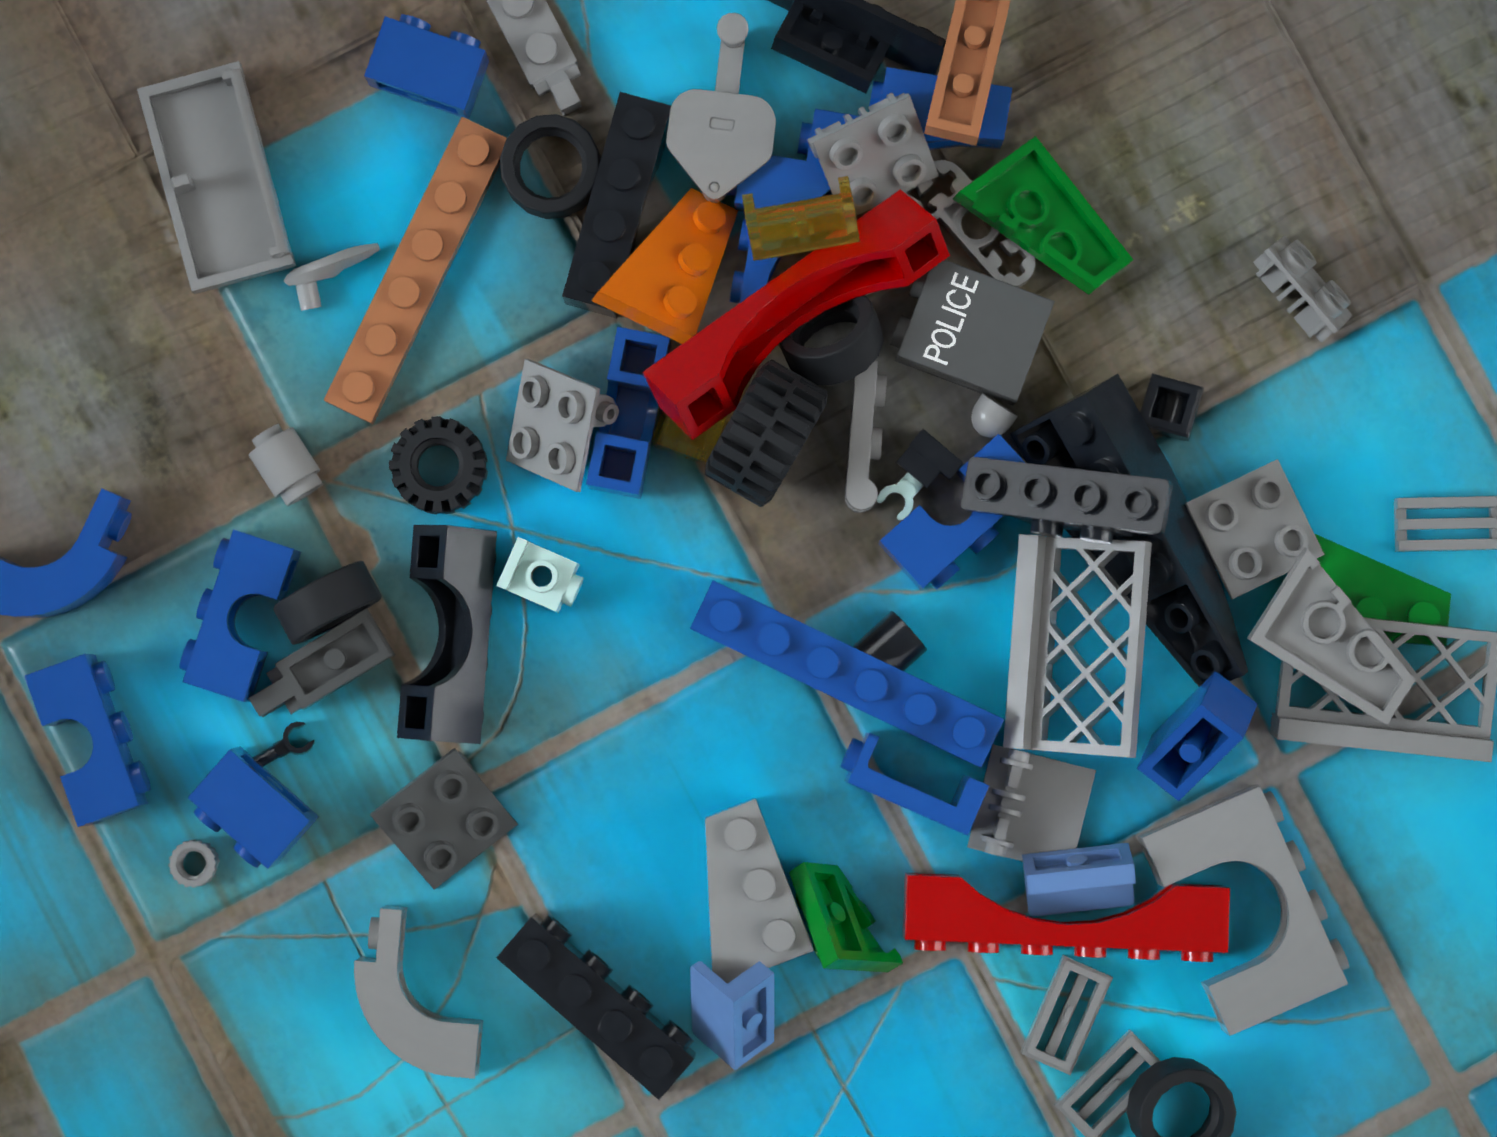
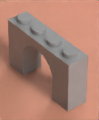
[1137,785,1350,1036]

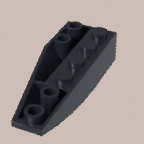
[1010,374,1248,687]

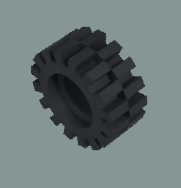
[389,416,488,514]

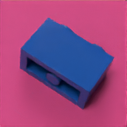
[364,14,489,119]
[1137,671,1257,801]
[188,746,319,869]

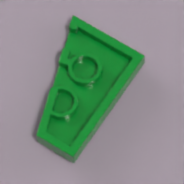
[953,136,1133,295]
[1314,533,1451,647]

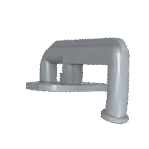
[666,12,776,203]

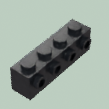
[496,913,696,1100]

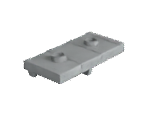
[137,61,296,294]

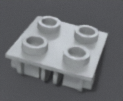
[807,92,939,222]
[1253,236,1353,342]
[506,359,619,492]
[1185,459,1324,600]
[967,744,1096,861]

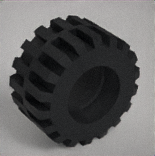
[705,359,828,507]

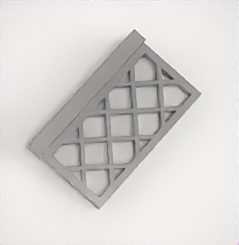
[1003,534,1152,758]
[1270,617,1497,762]

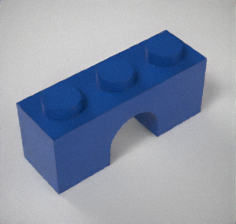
[586,327,672,499]
[878,434,1025,590]
[179,529,301,702]
[24,654,151,827]

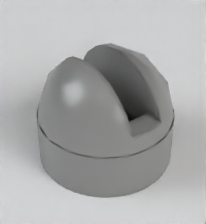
[971,393,1018,438]

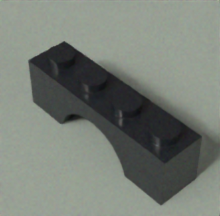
[562,92,671,318]
[397,525,497,744]

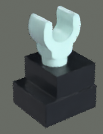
[877,429,963,521]

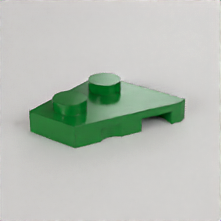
[789,862,903,973]

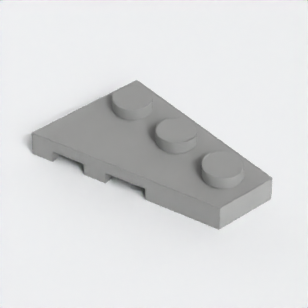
[1247,548,1416,726]

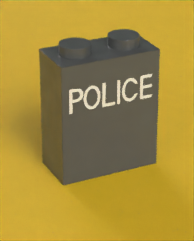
[890,260,1055,406]

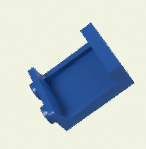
[840,732,989,836]

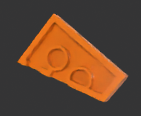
[591,188,738,344]

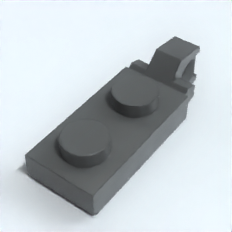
[249,609,395,717]

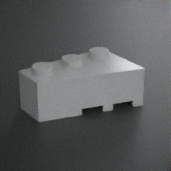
[705,798,814,984]

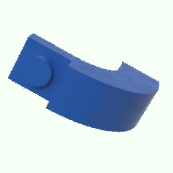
[0,488,132,618]

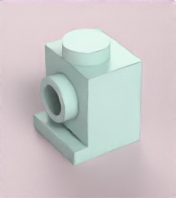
[496,537,584,613]

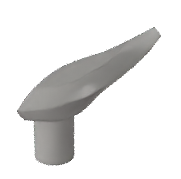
[283,243,380,311]

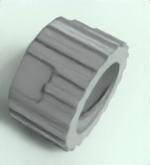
[168,839,220,888]

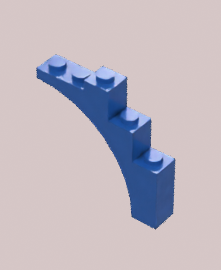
[726,67,1012,303]

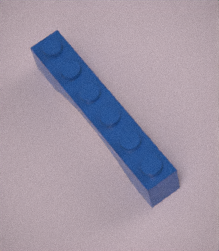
[690,580,1004,768]

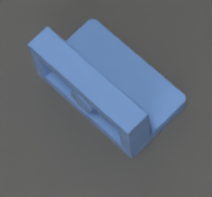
[1022,843,1136,917]
[690,961,774,1070]

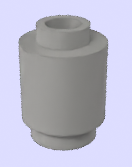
[248,424,323,506]

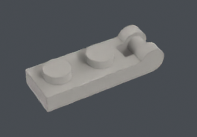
[844,361,887,513]

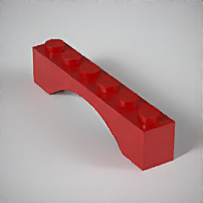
[642,189,950,440]
[903,873,1230,962]

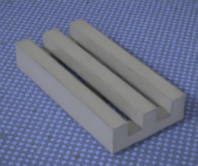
[1394,496,1497,552]
[1020,955,1113,1076]
[1054,1029,1160,1137]

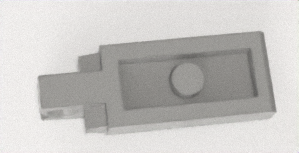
[486,0,582,116]

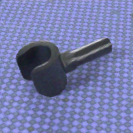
[253,722,315,767]

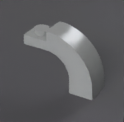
[354,905,483,1079]

